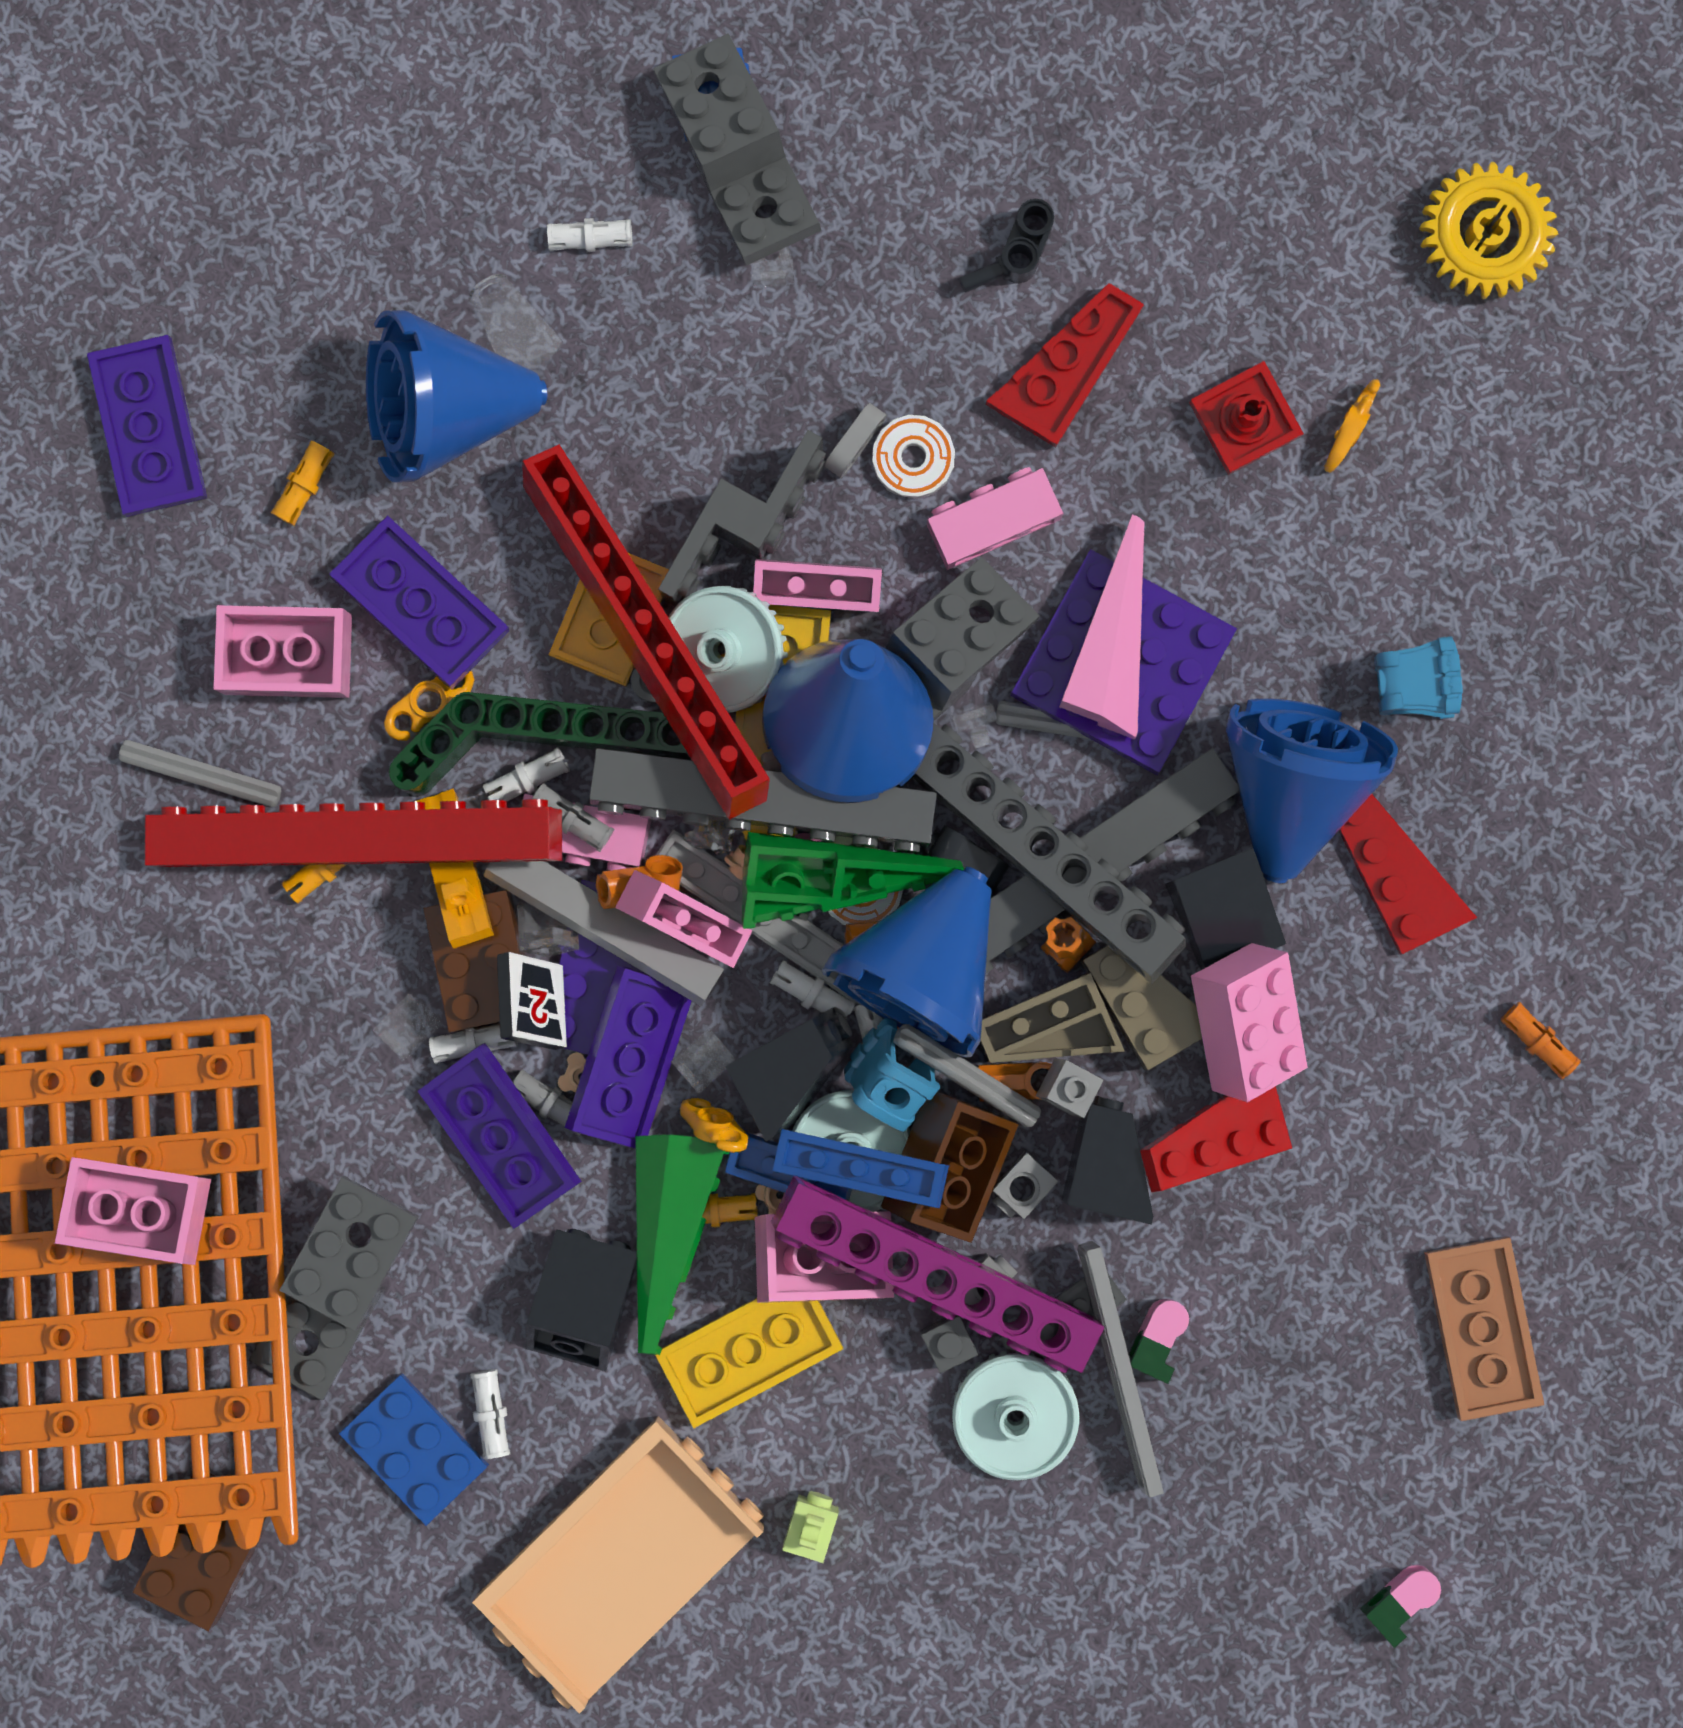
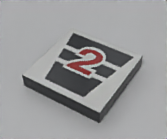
[497,952,567,1050]

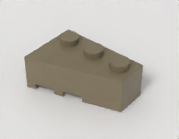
[1080,945,1202,1070]
[980,973,1124,1063]

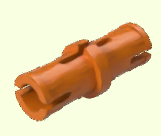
[1500,1002,1581,1080]

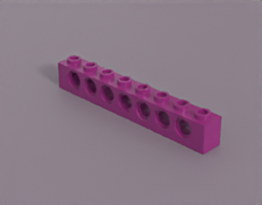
[771,1175,1105,1373]

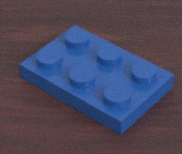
[339,1373,489,1526]

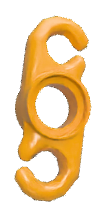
[1324,379,1380,473]
[384,671,475,741]
[680,1098,748,1153]

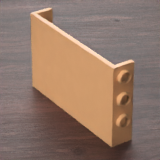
[472,1416,764,1714]

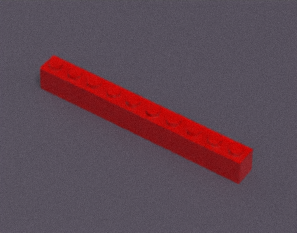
[522,444,770,820]
[145,799,562,867]

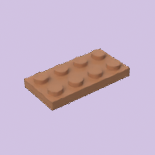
[1424,1236,1544,1421]

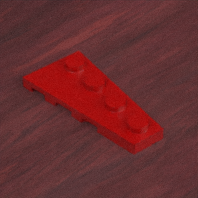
[985,283,1144,448]
[1339,794,1477,955]
[1140,1086,1292,1192]

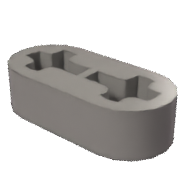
[824,403,887,479]

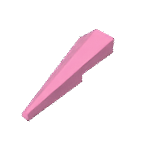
[1059,514,1144,739]

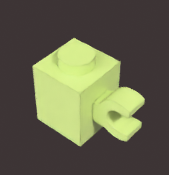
[783,1491,839,1563]

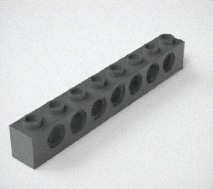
[912,722,1186,984]

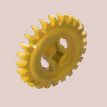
[1419,162,1558,299]

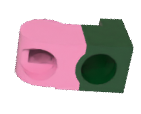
[1128,1298,1189,1384]
[1360,1565,1441,1648]

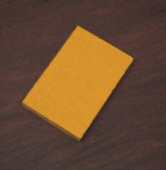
[548,553,669,687]

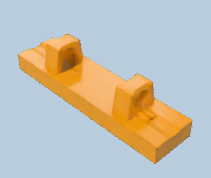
[414,788,494,949]

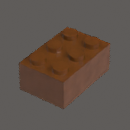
[423,890,525,1032]
[880,1092,1019,1243]
[132,1473,271,1632]

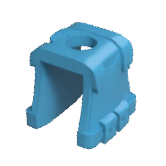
[1374,636,1463,719]
[844,1018,940,1132]

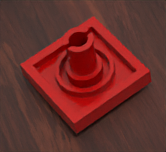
[1189,361,1304,475]

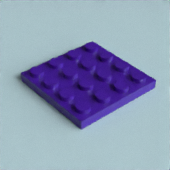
[1010,549,1237,775]

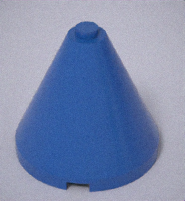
[366,310,547,483]
[762,639,934,803]
[1226,699,1398,883]
[822,866,991,1057]

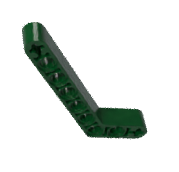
[389,692,692,797]

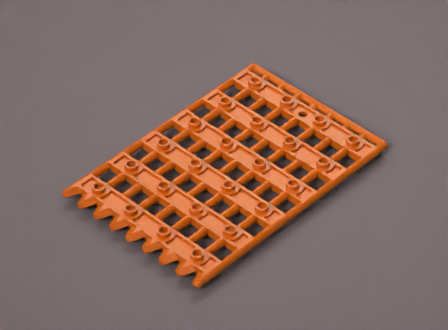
[0,1014,299,1568]

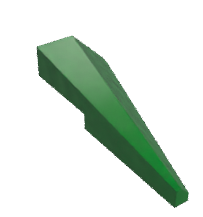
[742,832,964,929]
[636,1134,730,1355]

